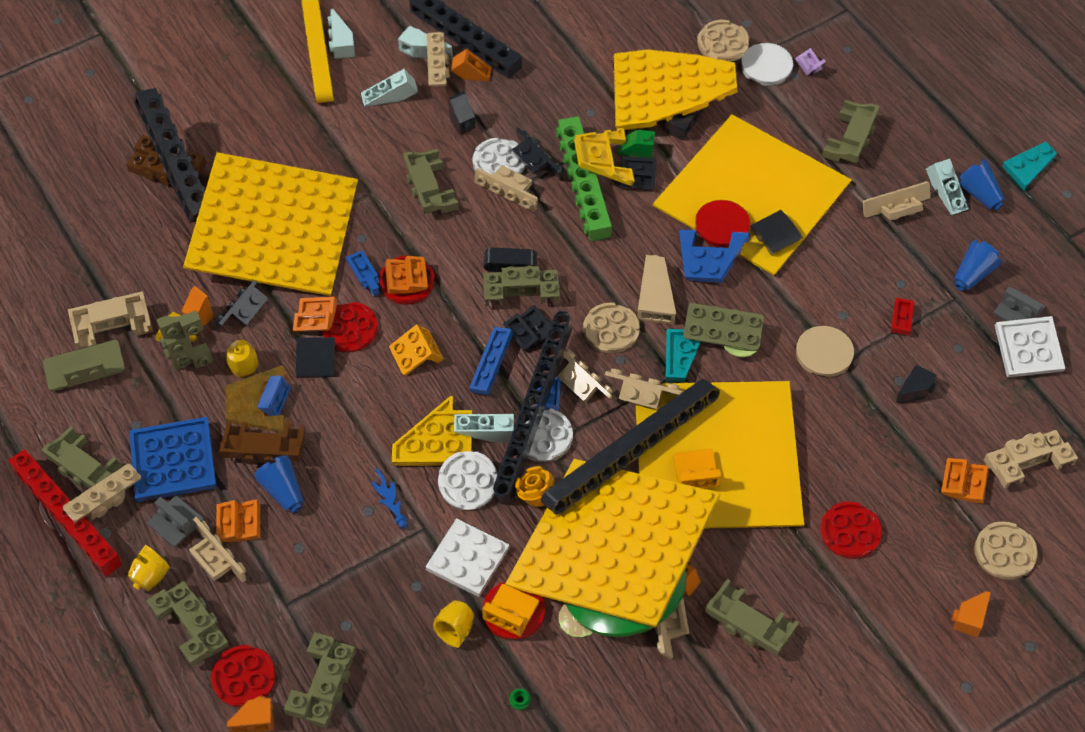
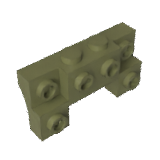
[822,100,880,163]
[403,149,459,214]
[483,266,560,306]
[157,310,213,370]
[41,426,126,490]
[705,579,799,656]
[146,581,230,668]
[284,632,356,729]

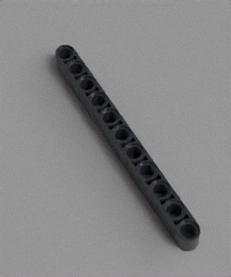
[493,311,572,504]
[541,379,720,515]

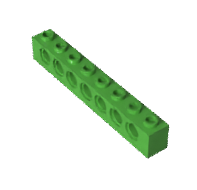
[556,116,612,241]

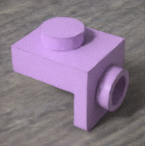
[796,48,826,75]

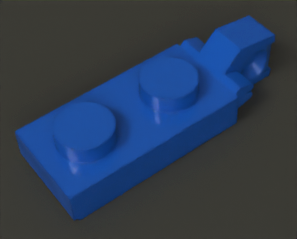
[346,250,380,297]

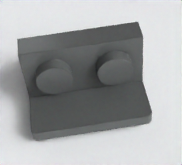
[994,287,1044,321]
[147,496,204,547]

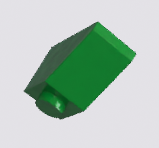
[617,130,655,158]

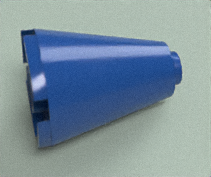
[958,160,1005,211]
[953,239,1003,291]
[254,455,304,513]

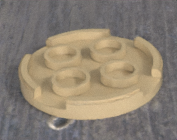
[697,20,749,62]
[583,303,640,353]
[796,326,854,377]
[974,522,1038,580]

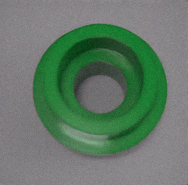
[509,689,531,710]

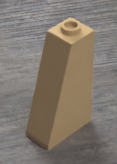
[637,255,676,325]

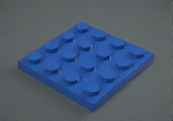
[129,417,217,502]

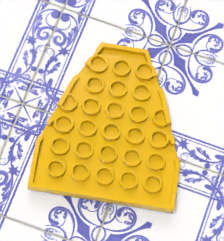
[614,50,738,131]

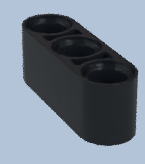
[483,248,538,272]

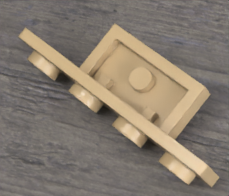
[427,32,449,87]
[474,165,538,212]
[863,181,930,220]
[558,348,618,402]
[605,368,683,409]
[63,464,141,522]
[189,517,246,583]
[654,597,689,659]

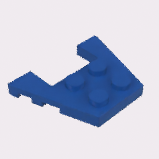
[679,230,750,283]

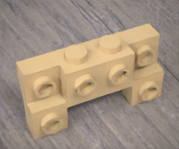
[68,291,153,350]
[984,430,1078,489]

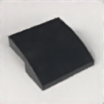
[619,156,657,191]
[750,210,803,255]
[503,304,551,352]
[296,337,336,378]

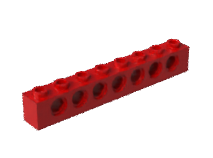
[8,449,122,577]

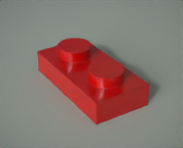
[890,298,914,335]

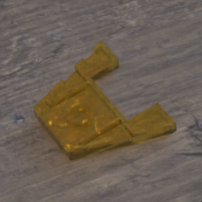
[225,366,285,434]

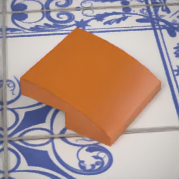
[385,256,428,294]
[293,297,337,332]
[941,458,989,504]
[216,499,260,542]

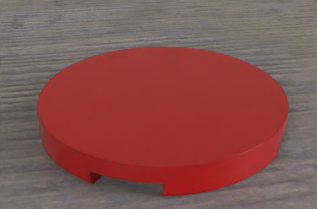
[695,200,750,247]
[379,256,435,305]
[322,302,378,352]
[820,501,882,559]
[483,581,545,640]
[211,645,276,708]

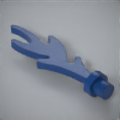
[372,468,408,529]

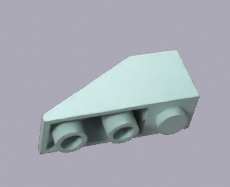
[328,9,355,59]
[398,26,453,59]
[361,69,418,107]
[926,159,968,215]
[454,414,514,443]

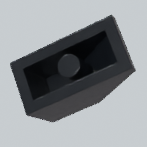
[448,91,475,135]
[896,364,937,404]

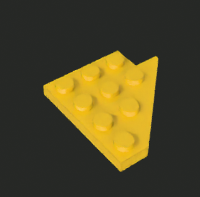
[392,396,472,466]

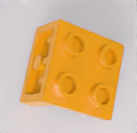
[389,324,444,376]
[673,449,721,488]
[482,584,539,637]

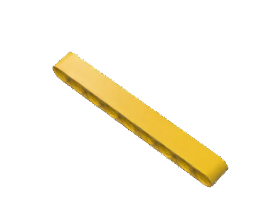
[301,0,334,104]

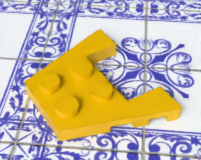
[574,128,634,186]

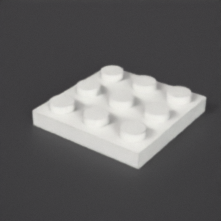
[995,316,1065,378]
[426,519,509,597]

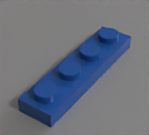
[469,327,513,395]

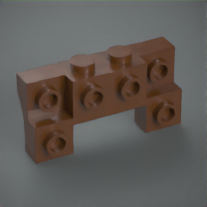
[126,135,207,187]
[219,421,306,464]

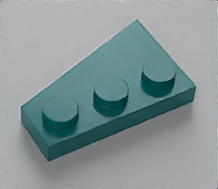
[1002,141,1057,191]
[665,329,701,382]

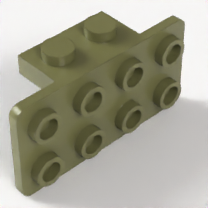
[683,303,764,351]
[43,340,125,392]

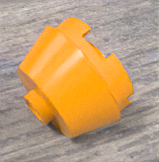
[515,466,554,507]

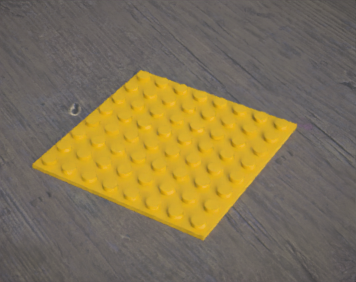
[653,115,852,276]
[183,152,358,296]
[635,381,804,528]
[505,459,720,627]

